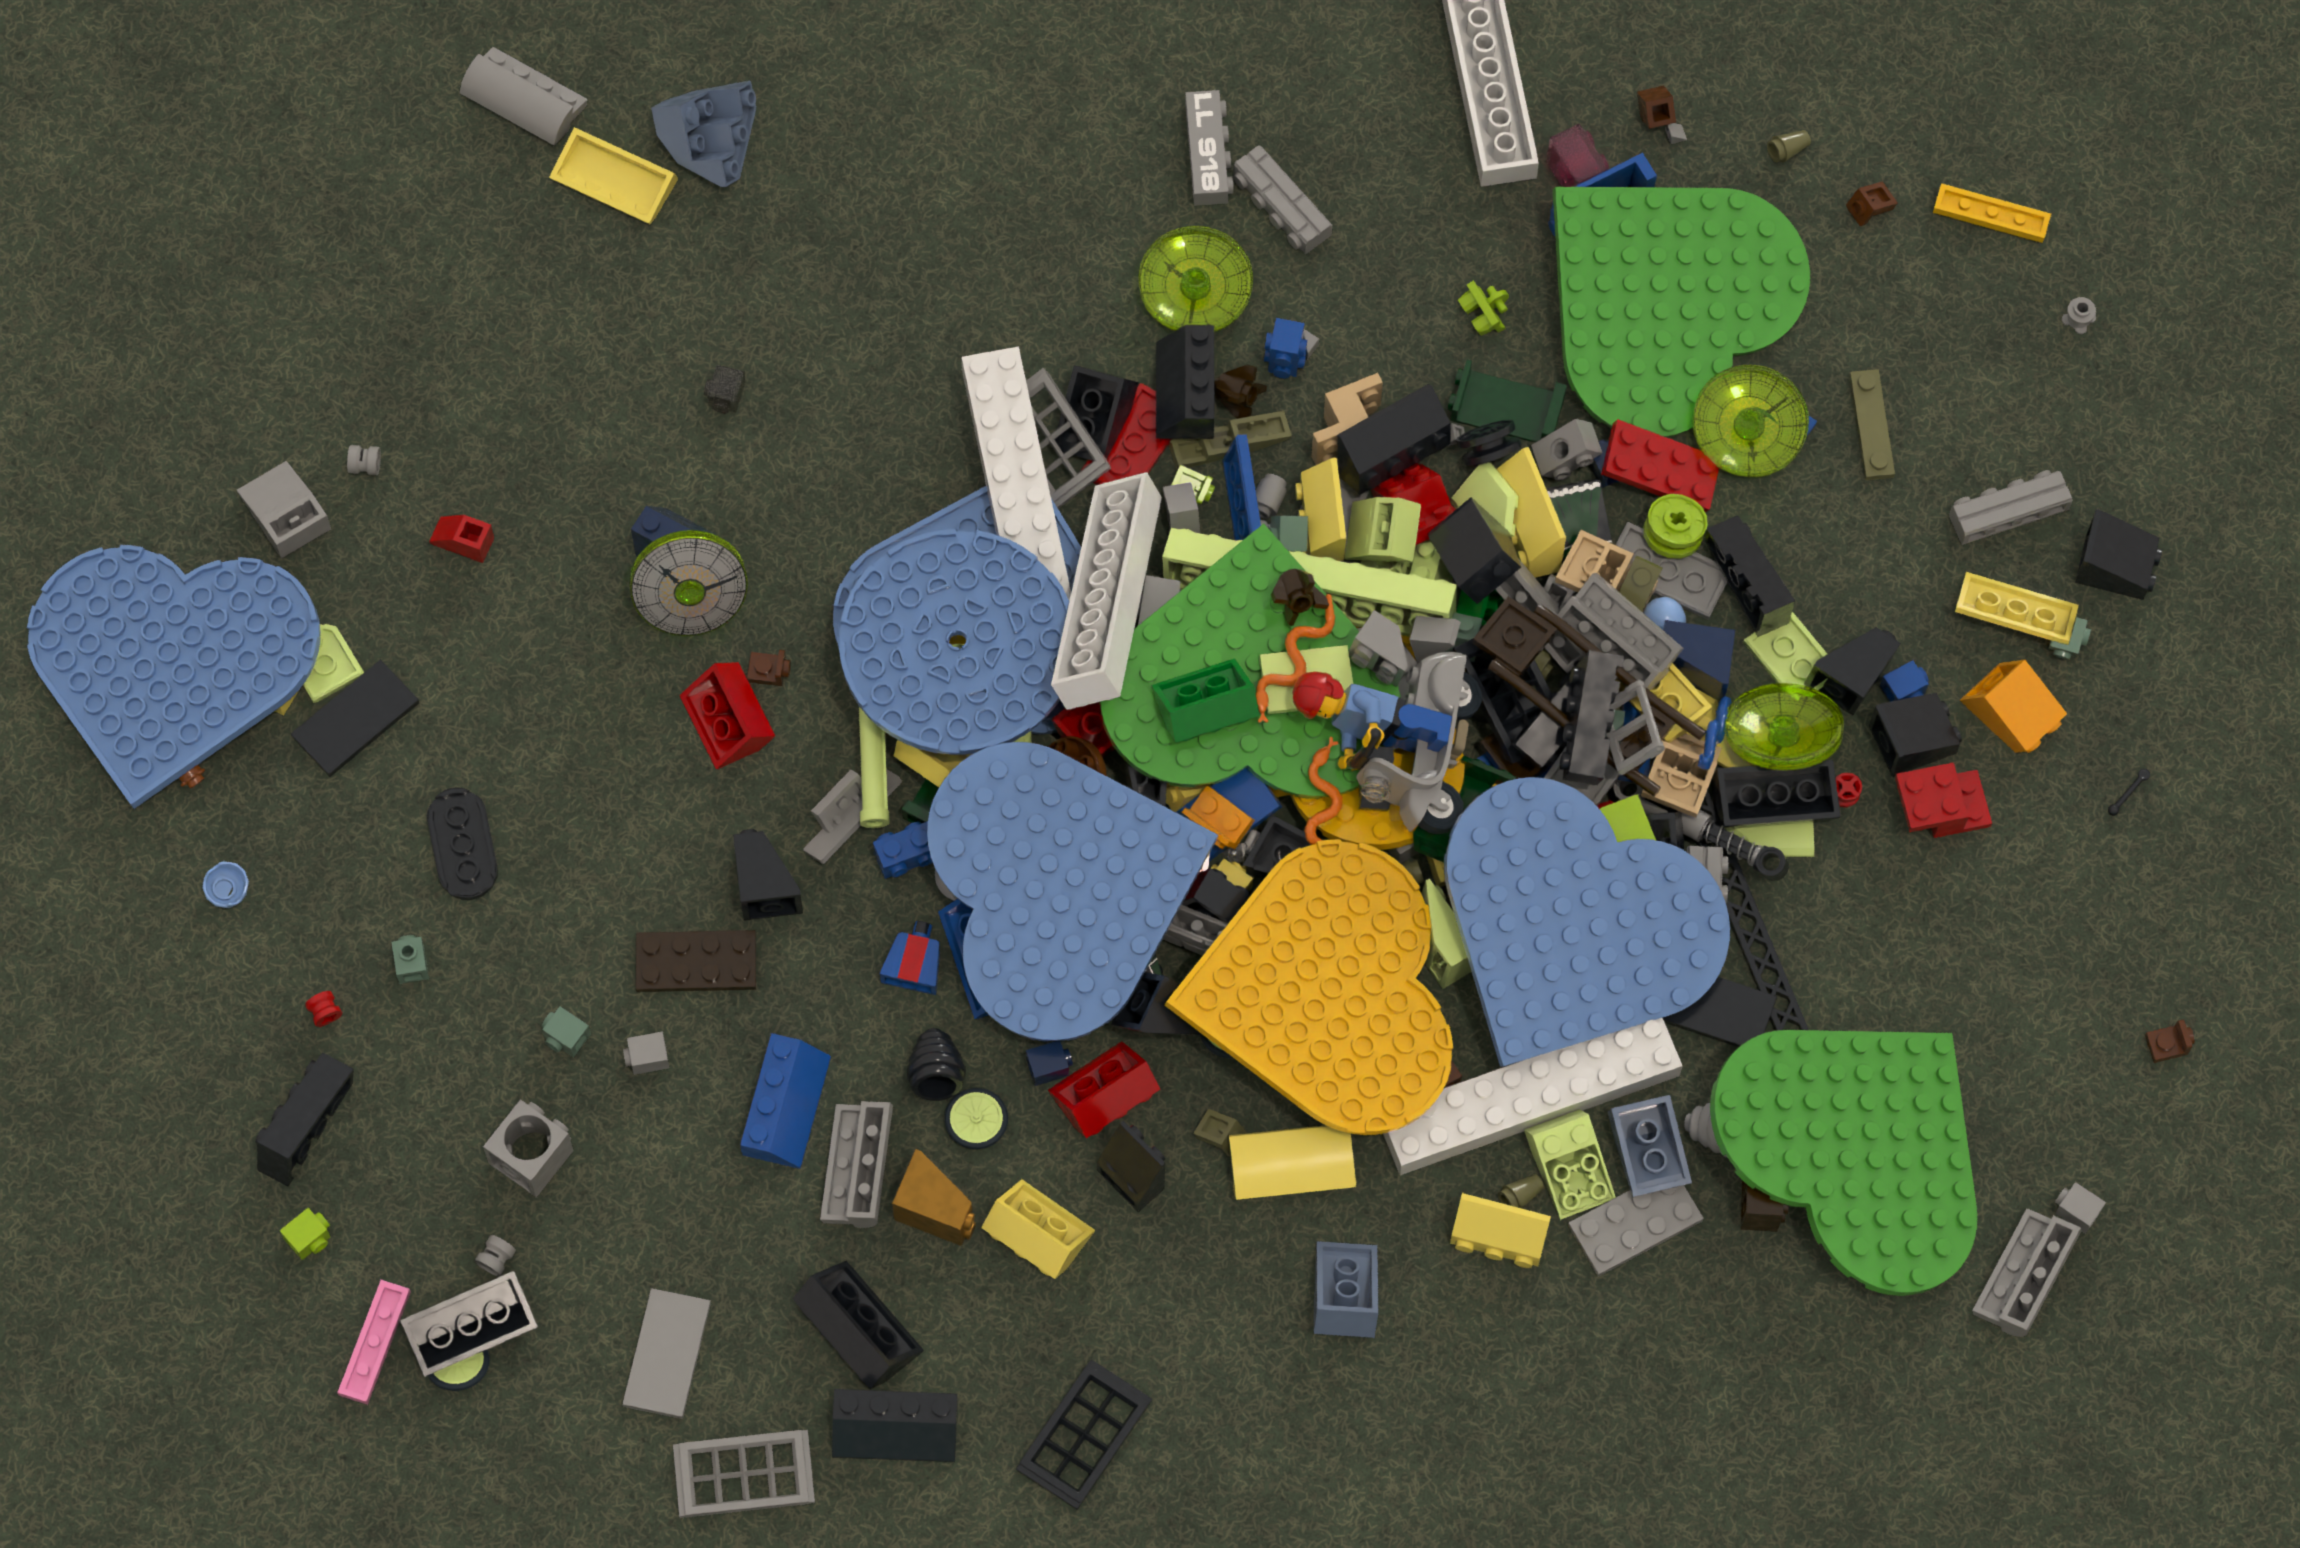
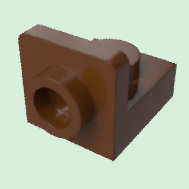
[1846,181,1898,226]
[747,649,791,686]
[2145,1019,2195,1063]

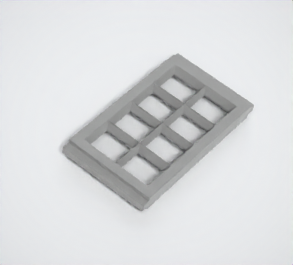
[1026,368,1111,509]
[673,1430,815,1518]

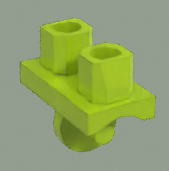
[1458,280,1509,336]

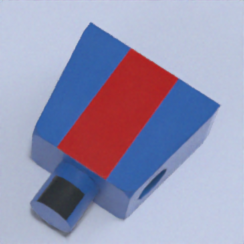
[880,921,940,995]

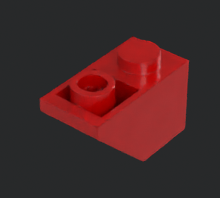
[429,515,494,563]

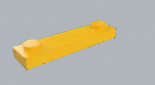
[1933,183,2051,243]

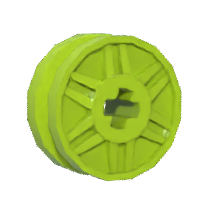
[1643,494,1708,559]

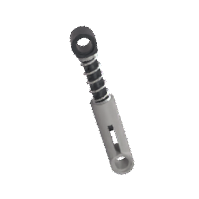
[1613,780,1789,881]

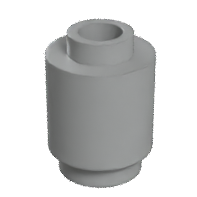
[1256,474,1287,519]

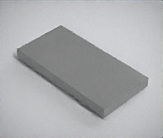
[1616,522,1727,620]
[622,1288,711,1419]

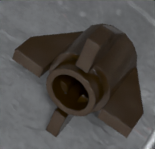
[1214,364,1267,419]
[1271,569,1329,626]

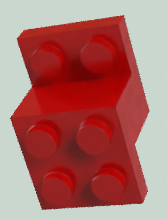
[1371,463,1456,545]
[1895,763,1992,838]

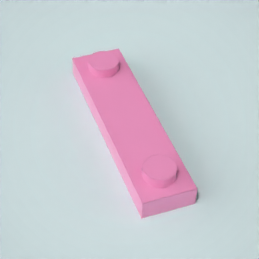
[337,1280,411,1405]

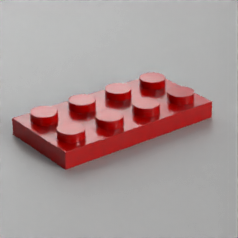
[1601,419,1719,512]

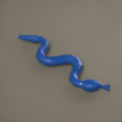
[1698,696,1732,770]

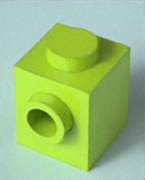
[280,1208,331,1260]

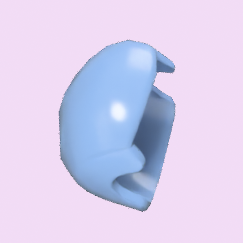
[1643,597,1686,630]
[202,861,249,908]

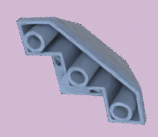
[651,81,756,187]

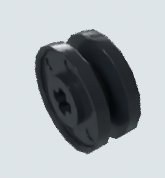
[1456,419,1522,466]

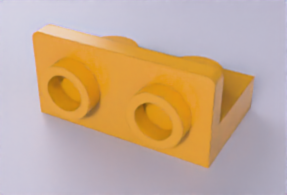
[1182,785,1255,849]

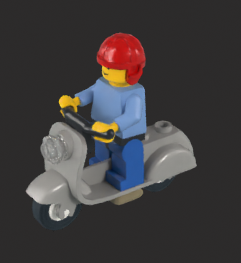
[1292,652,1482,834]

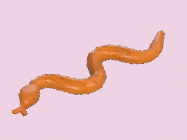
[1256,594,1335,723]
[1304,737,1343,845]

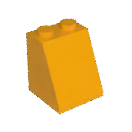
[1960,660,2067,753]

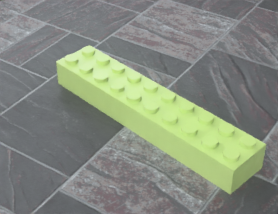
[1162,528,1457,637]

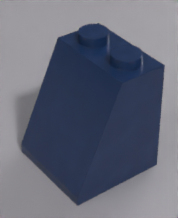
[631,506,716,582]
[1663,620,1735,701]

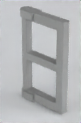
[1606,680,1665,775]

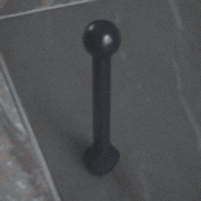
[2108,769,2150,816]

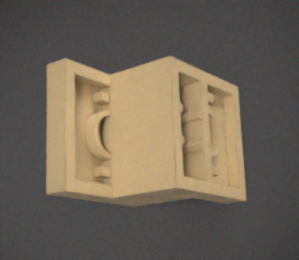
[1311,373,1383,465]
[1555,530,1658,612]
[1641,733,1722,818]

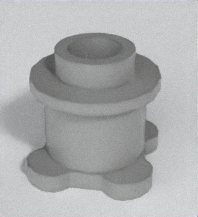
[2062,297,2096,334]

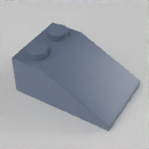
[1608,1095,1692,1197]
[1314,1241,1378,1338]

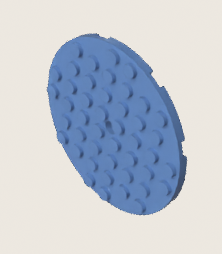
[839,529,1069,755]

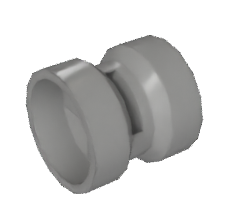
[347,445,381,475]
[474,1235,516,1277]

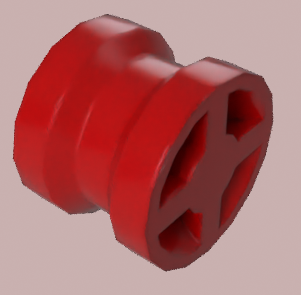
[1836,773,1862,808]
[305,991,342,1027]

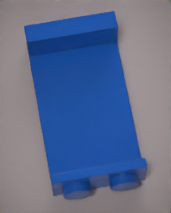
[1548,153,1657,236]

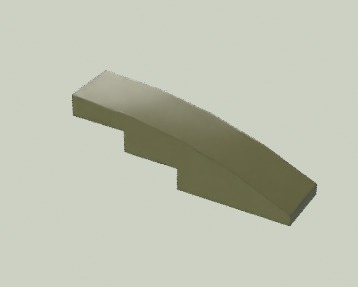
[1169,411,1292,471]

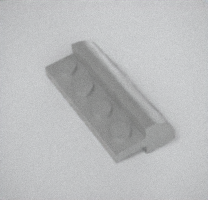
[460,47,587,145]
[1557,573,1684,690]
[820,1101,893,1228]
[1972,1209,2081,1337]

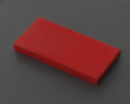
[1081,383,1172,485]

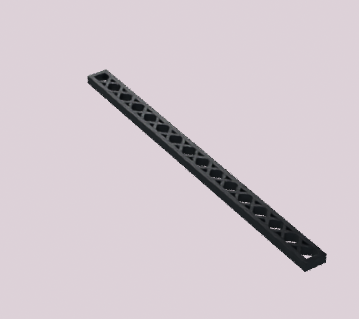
[1696,789,1809,1031]

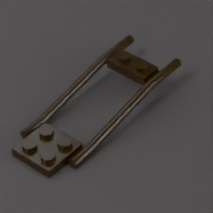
[1473,596,1706,797]

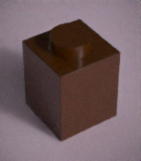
[1637,85,1676,129]

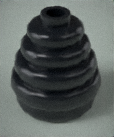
[906,1028,966,1101]

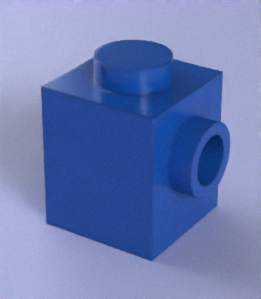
[1880,660,1929,702]

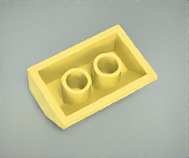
[1295,458,1346,561]
[981,1179,1095,1279]
[1450,1193,1551,1268]

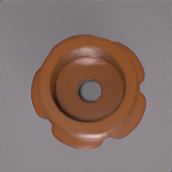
[179,765,205,789]

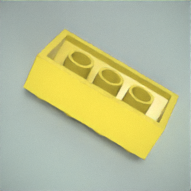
[1497,447,1566,578]

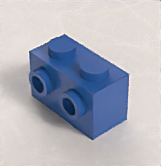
[1264,318,1308,379]
[873,821,933,879]

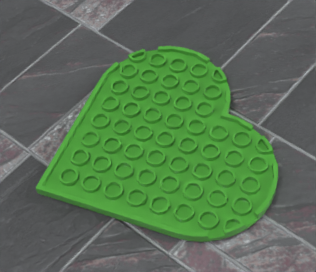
[1553,187,1810,438]
[1099,523,1401,799]
[1710,1030,1977,1296]

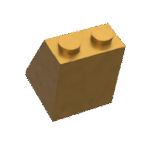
[892,1149,976,1246]

